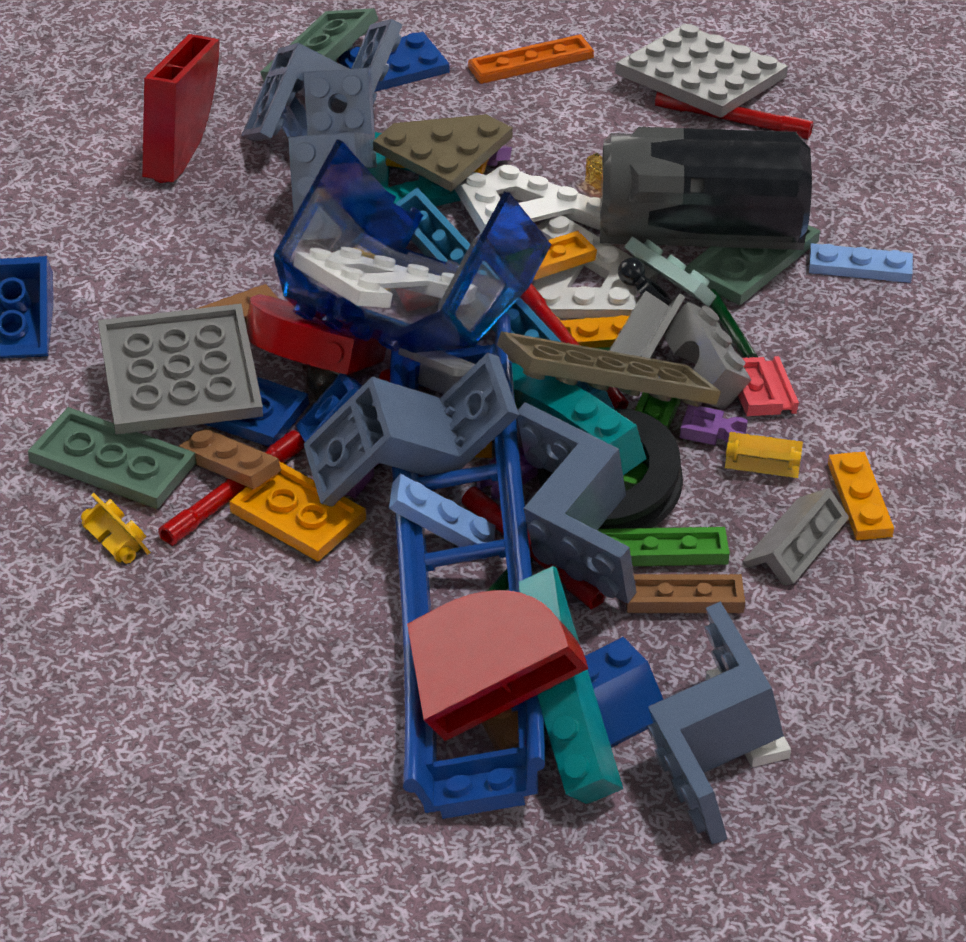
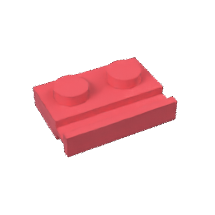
[738,356,799,416]

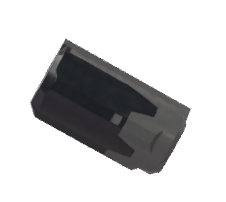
[600,127,812,250]

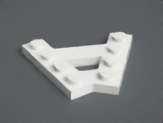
[455,165,600,250]
[511,215,658,318]
[293,247,473,308]

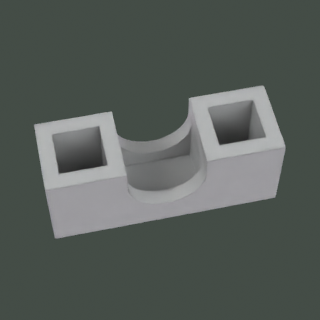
[663,302,751,409]

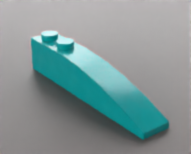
[512,362,646,475]
[519,566,624,804]

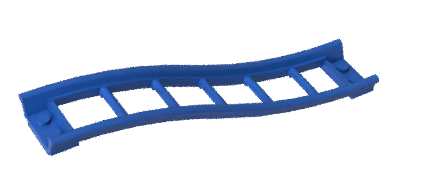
[390,313,545,819]

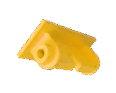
[725,432,803,478]
[81,493,151,564]

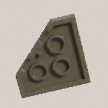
[373,114,513,192]

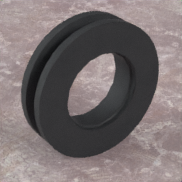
[537,408,683,529]

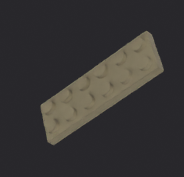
[497,331,721,407]

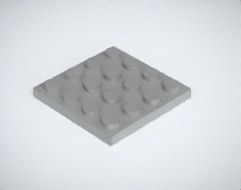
[615,24,788,118]
[98,304,263,435]

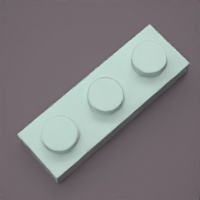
[624,236,717,307]

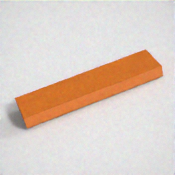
[468,34,594,84]

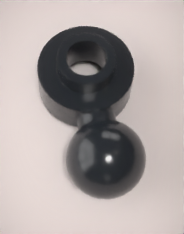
[618,258,672,305]

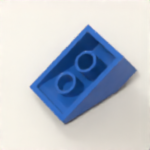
[0,256,54,359]

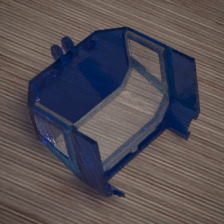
[273,139,551,353]

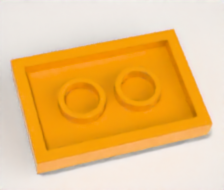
[229,461,366,562]

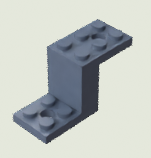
[241,19,403,141]
[288,68,377,239]
[304,353,519,507]
[517,402,637,604]
[647,601,784,844]

